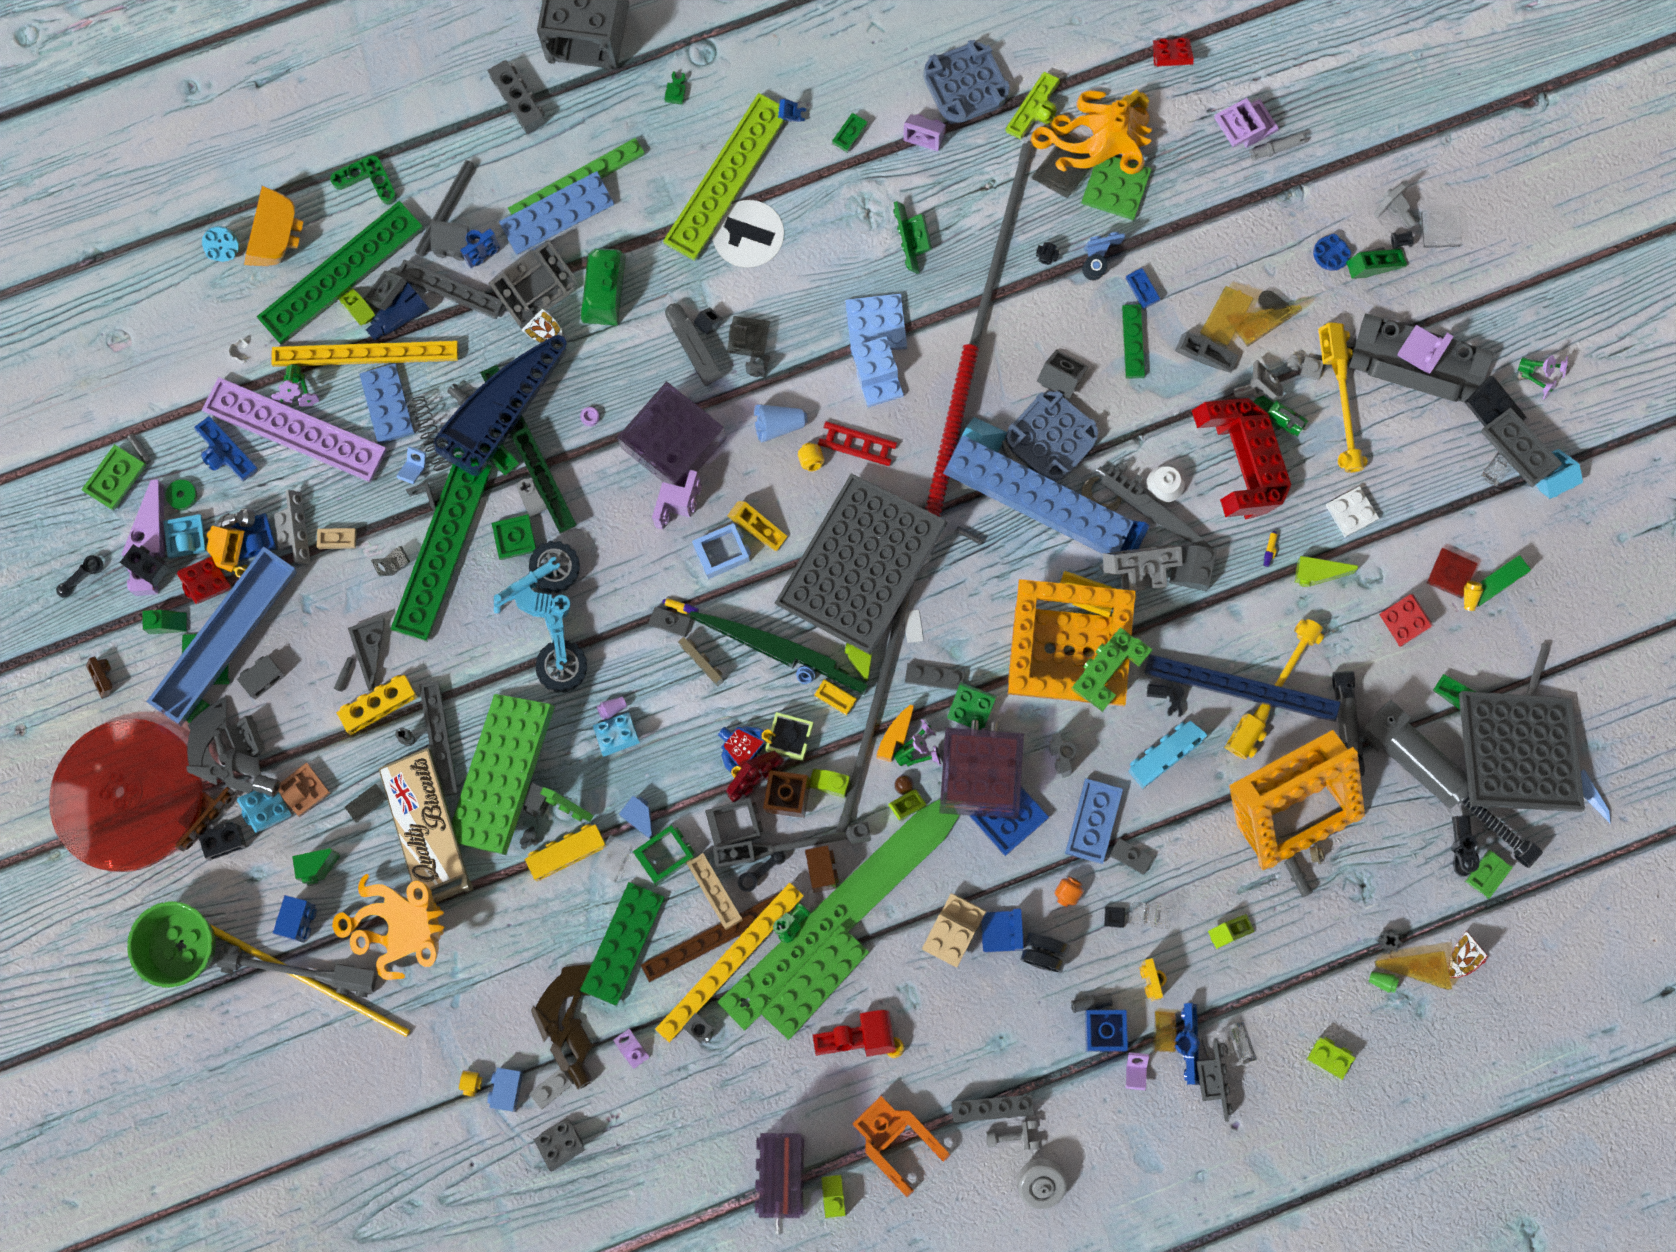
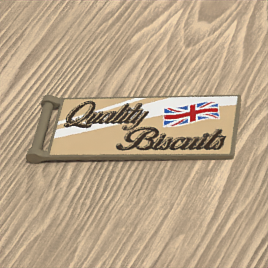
[379,748,473,903]

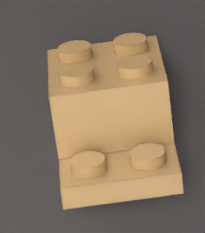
[922,893,986,968]

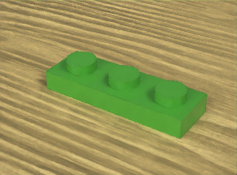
[540,787,594,822]

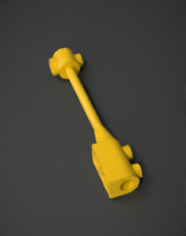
[1318,322,1368,473]
[1224,619,1324,759]

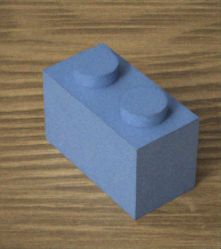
[487,1068,523,1112]

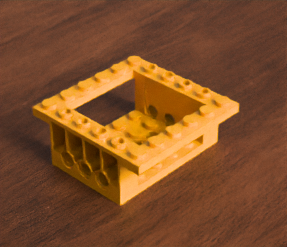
[1008,579,1135,706]
[1229,730,1365,871]

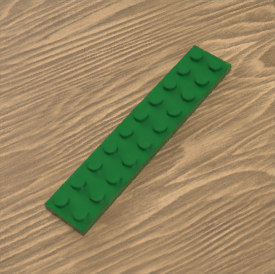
[256,200,424,345]
[390,454,493,642]

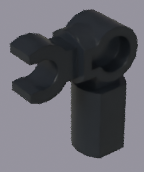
[1146,684,1184,717]

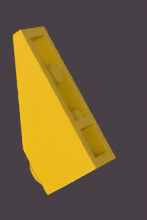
[727,501,787,551]

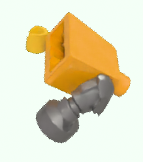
[207,508,255,578]

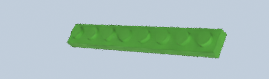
[508,138,645,215]

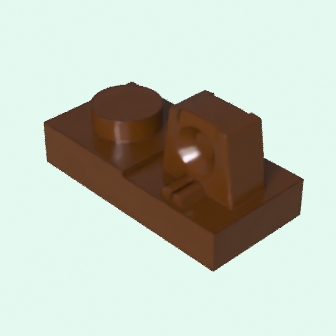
[86,657,112,699]

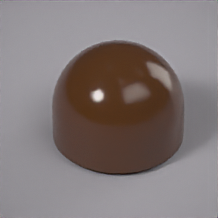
[894,775,914,795]

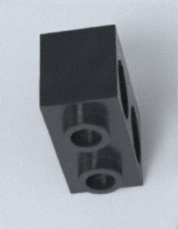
[119,544,169,587]
[198,822,247,861]

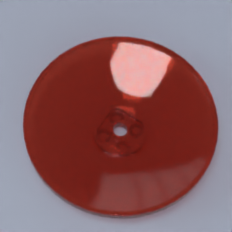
[49,719,202,872]

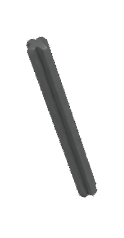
[415,160,474,257]

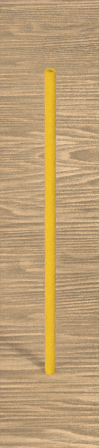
[210,924,410,1037]

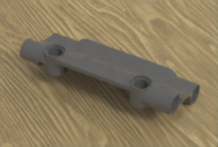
[1349,313,1494,403]

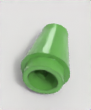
[1368,971,1400,993]

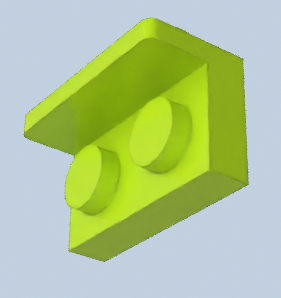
[1306,1037,1356,1080]

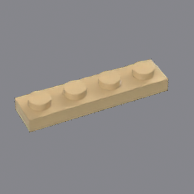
[687,853,743,930]

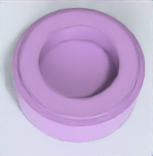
[580,407,600,427]

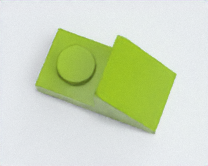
[888,789,927,822]

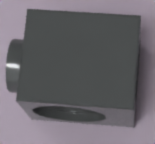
[682,1013,715,1045]

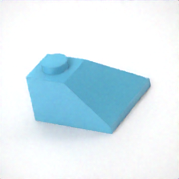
[961,417,1008,453]

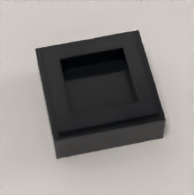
[1104,906,1125,928]

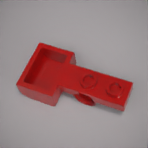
[813,1010,896,1057]

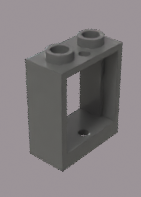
[705,798,764,847]

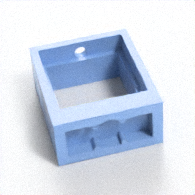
[692,523,751,579]

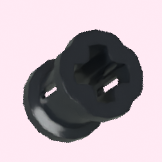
[1391,230,1414,249]

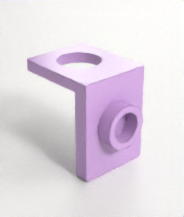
[613,1029,649,1069]
[1126,1052,1149,1090]

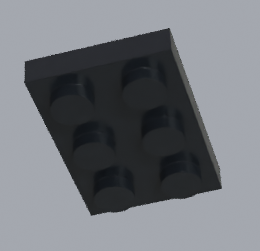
[1465,376,1527,427]

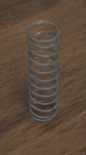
[406,396,452,471]

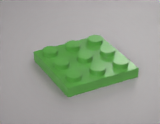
[1081,157,1151,220]

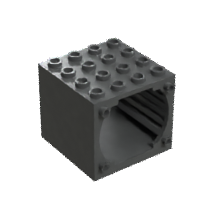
[537,0,629,71]

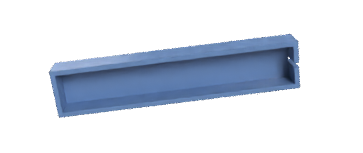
[943,435,1134,554]
[146,547,297,726]

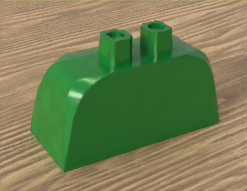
[581,248,626,326]

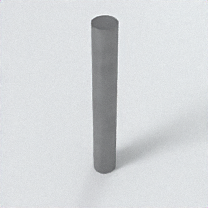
[1526,643,1549,696]

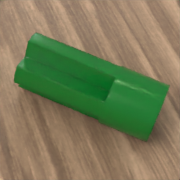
[186,699,210,723]

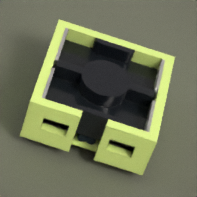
[765,712,814,761]

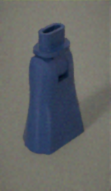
[366,282,431,340]

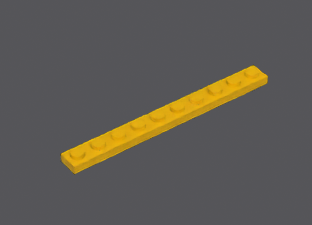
[271,341,458,367]
[655,882,804,1043]

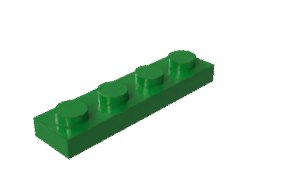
[1122,305,1145,379]

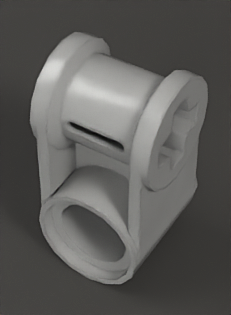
[517,479,547,517]

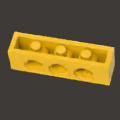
[336,675,418,735]

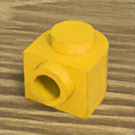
[459,1070,483,1097]

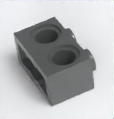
[523,782,550,817]

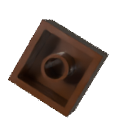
[763,770,811,818]
[805,845,839,893]

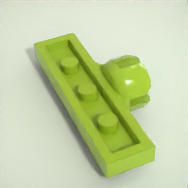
[1005,72,1060,140]

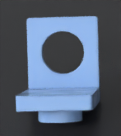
[397,446,426,484]

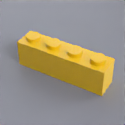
[525,823,607,882]

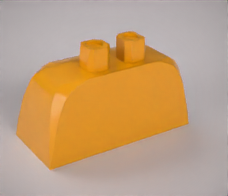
[244,186,304,266]

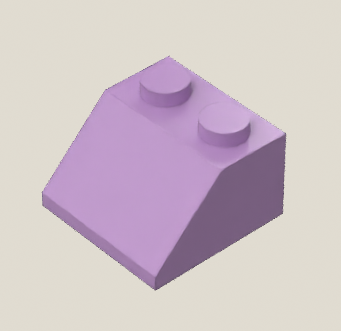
[904,114,946,151]

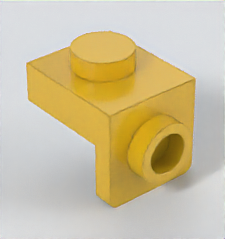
[1122,89,1149,109]

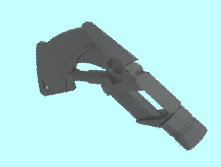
[186,698,280,797]

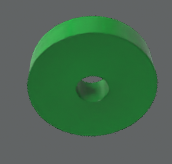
[165,479,197,510]

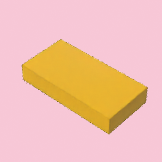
[814,679,857,716]

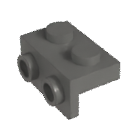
[225,715,265,758]

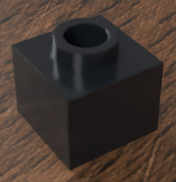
[693,307,723,335]

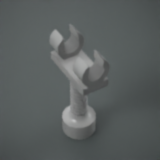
[986,1121,1041,1150]

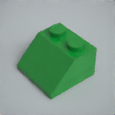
[292,848,340,886]

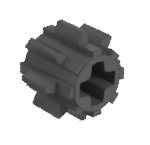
[1376,929,1403,954]

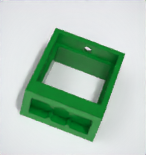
[633,825,695,886]

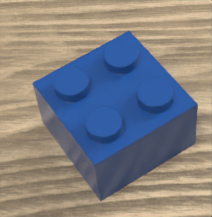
[273,895,317,943]
[1085,1010,1128,1052]

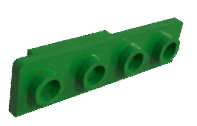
[893,201,932,274]

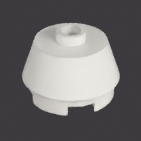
[1147,466,1185,503]

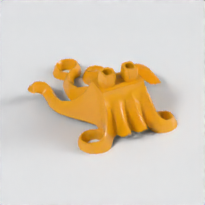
[1030,90,1152,174]
[332,874,444,980]

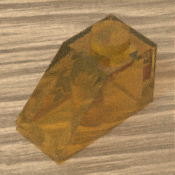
[1153,1011,1176,1053]

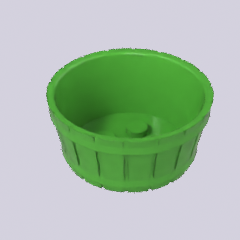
[127,901,216,988]

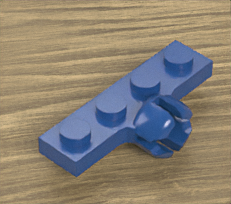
[194,416,258,482]
[1175,1003,1200,1085]

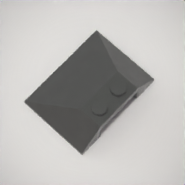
[488,240,581,329]

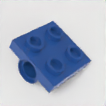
[460,228,500,269]
[231,513,277,561]

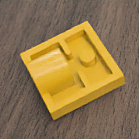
[1139,958,1167,1002]

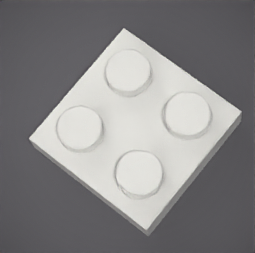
[1326,486,1379,538]

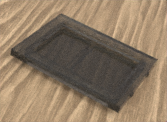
[1031,134,1092,199]

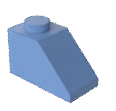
[619,796,653,839]

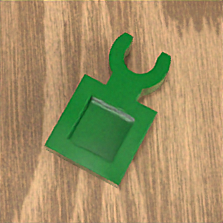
[664,71,686,105]

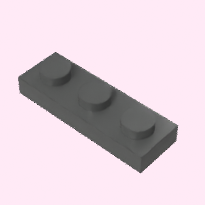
[905,663,965,691]

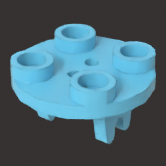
[202,226,239,262]

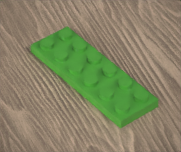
[759,925,869,1040]

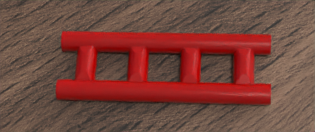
[818,421,897,467]

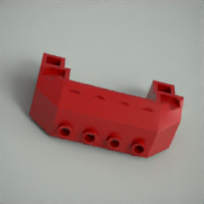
[1192,398,1291,520]

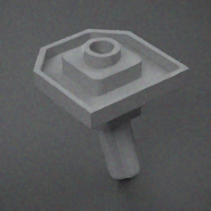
[1373,181,1416,228]
[1234,360,1284,401]

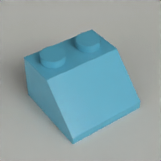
[1536,449,1583,499]

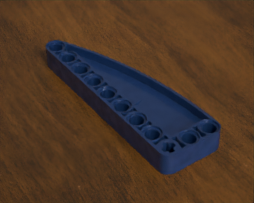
[434,335,566,476]

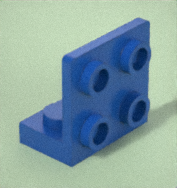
[981,909,1024,952]

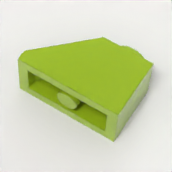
[338,288,375,326]
[845,643,873,681]
[810,769,850,799]
[1208,914,1255,949]
[821,1175,846,1218]

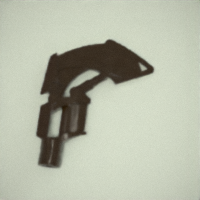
[531,964,594,1090]

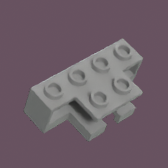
[1103,545,1183,591]

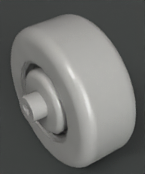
[1017,1158,1067,1209]

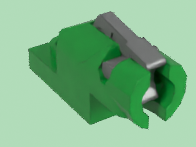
[1253,396,1309,437]

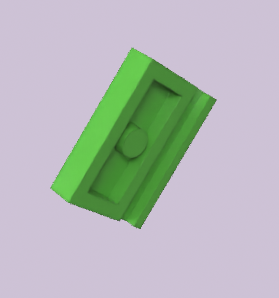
[1465,850,1513,899]

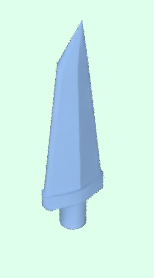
[1580,769,1611,824]

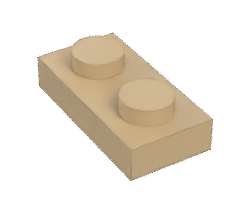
[317,528,357,549]

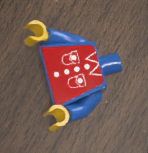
[718,726,776,778]

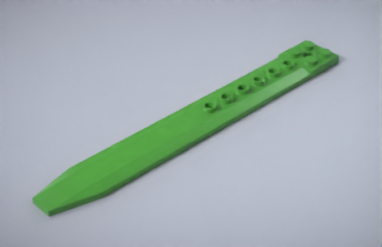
[717,795,964,1031]

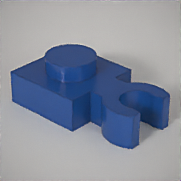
[778,99,806,122]

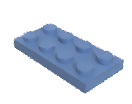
[359,363,415,444]
[1065,778,1123,865]

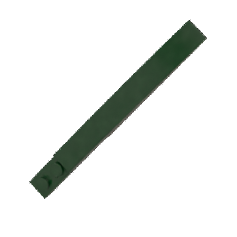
[480,364,577,534]
[689,611,868,696]

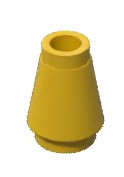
[1464,581,1483,611]

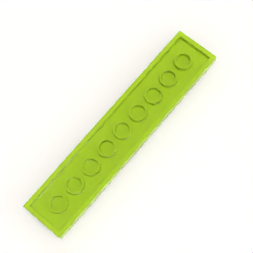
[663,93,785,261]

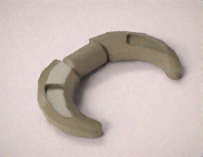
[1081,477,1121,512]

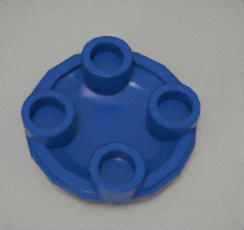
[1313,234,1351,271]

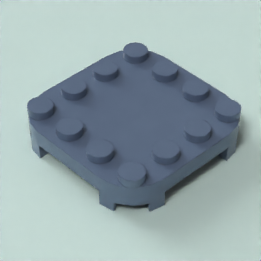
[923,40,1010,124]
[1006,391,1098,482]

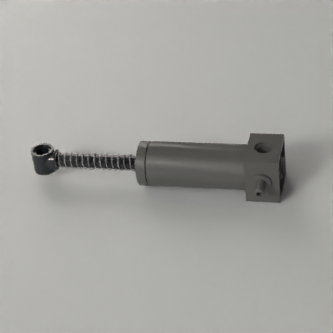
[1359,699,1543,868]

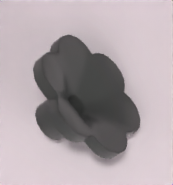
[520,826,539,850]

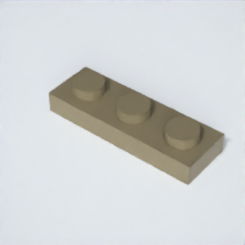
[678,637,723,687]

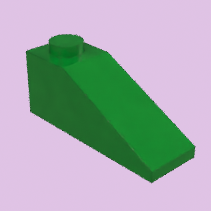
[1346,249,1407,279]

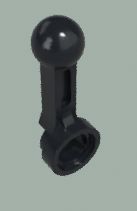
[56,555,103,598]
[738,851,786,892]

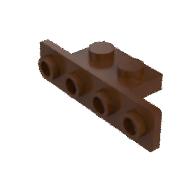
[175,787,235,852]

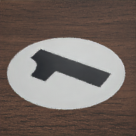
[712,200,784,268]

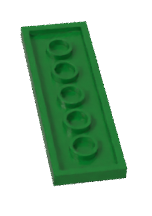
[580,882,665,1007]

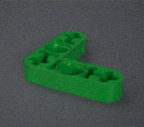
[330,155,397,205]

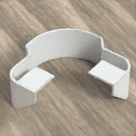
[229,339,249,363]

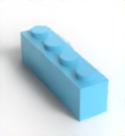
[1128,721,1207,789]

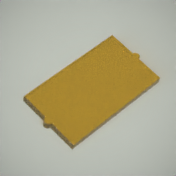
[1200,286,1254,346]

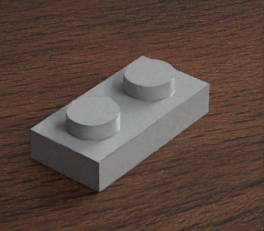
[529,1069,573,1109]

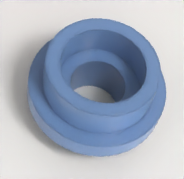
[796,665,815,684]

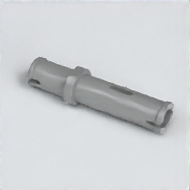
[1249,132,1305,161]

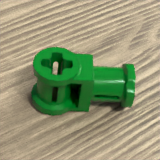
[773,903,810,943]

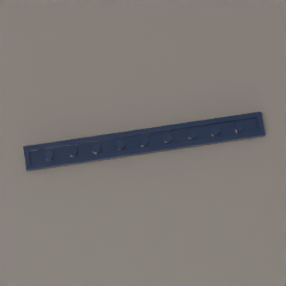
[1144,654,1340,722]

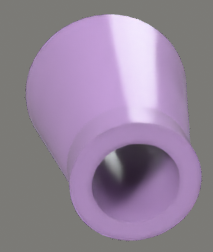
[597,697,627,720]

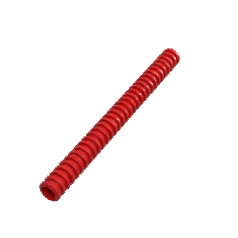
[925,344,979,517]

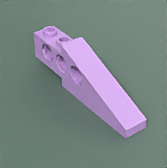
[122,479,165,596]

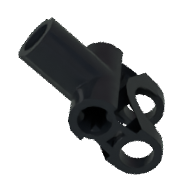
[1451,815,1480,877]

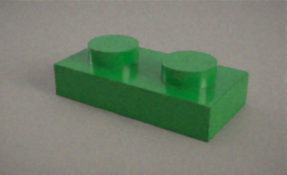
[832,112,868,153]

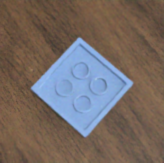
[845,294,907,355]

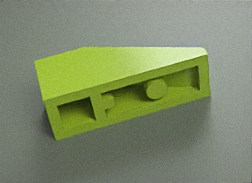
[1294,556,1358,587]

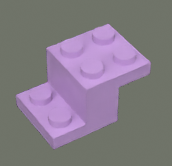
[1214,98,1279,148]
[652,470,702,529]

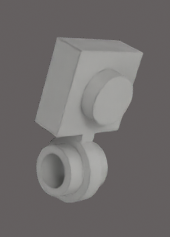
[1286,355,1323,381]

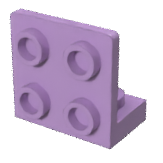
[1397,325,1454,375]

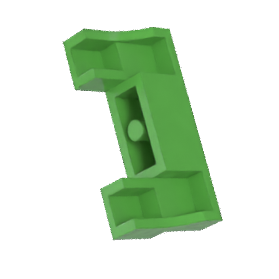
[1071,627,1152,712]

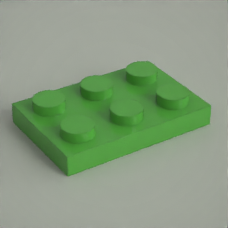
[81,444,147,511]

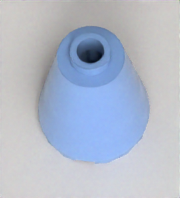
[754,404,808,442]

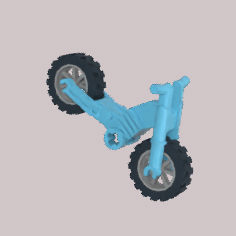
[493,541,587,693]

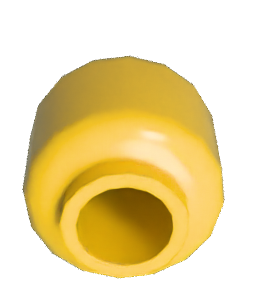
[797,443,824,472]

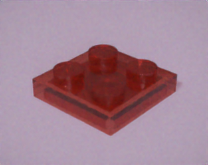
[1426,548,1478,599]

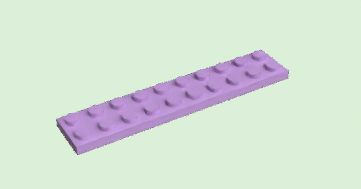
[202,377,387,483]

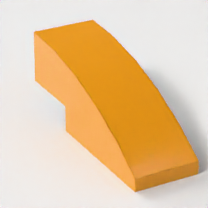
[876,705,914,762]

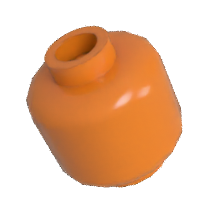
[1054,876,1084,907]

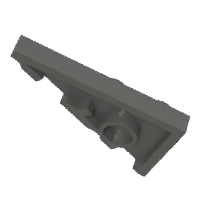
[348,615,385,691]

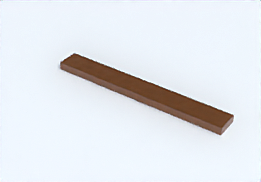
[641,893,779,983]

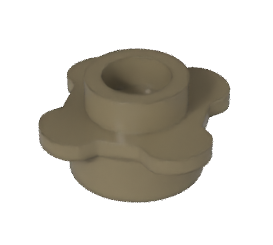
[1310,844,1324,864]

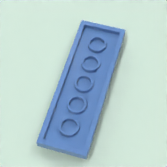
[499,171,614,255]

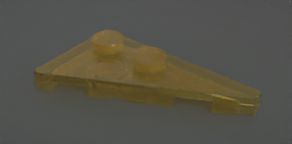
[1226,305,1302,347]
[1374,951,1452,990]

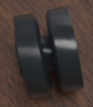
[1020,933,1070,973]

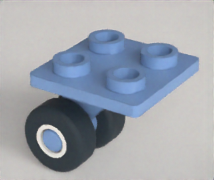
[1082,232,1125,280]

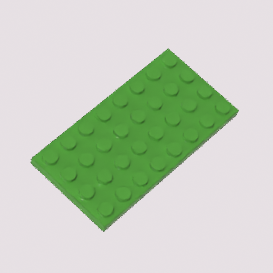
[452,694,555,855]

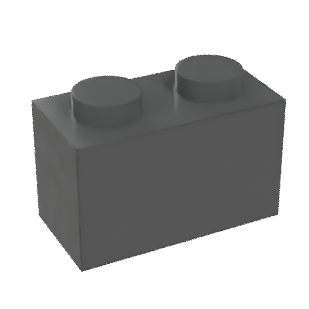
[237,655,285,700]

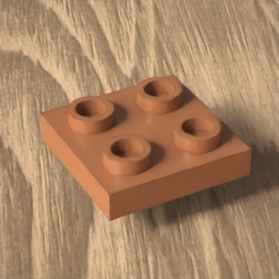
[278,762,331,817]

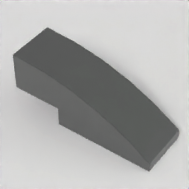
[1175,332,1239,373]

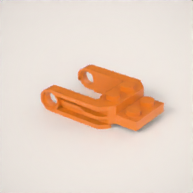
[852,1096,950,1197]

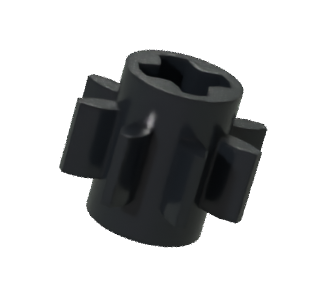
[1036,242,1059,265]

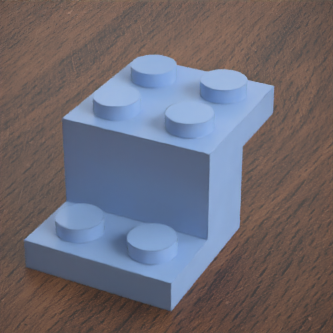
[850,336,903,408]

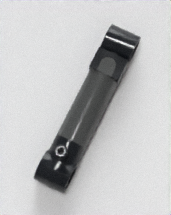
[1332,671,1365,776]

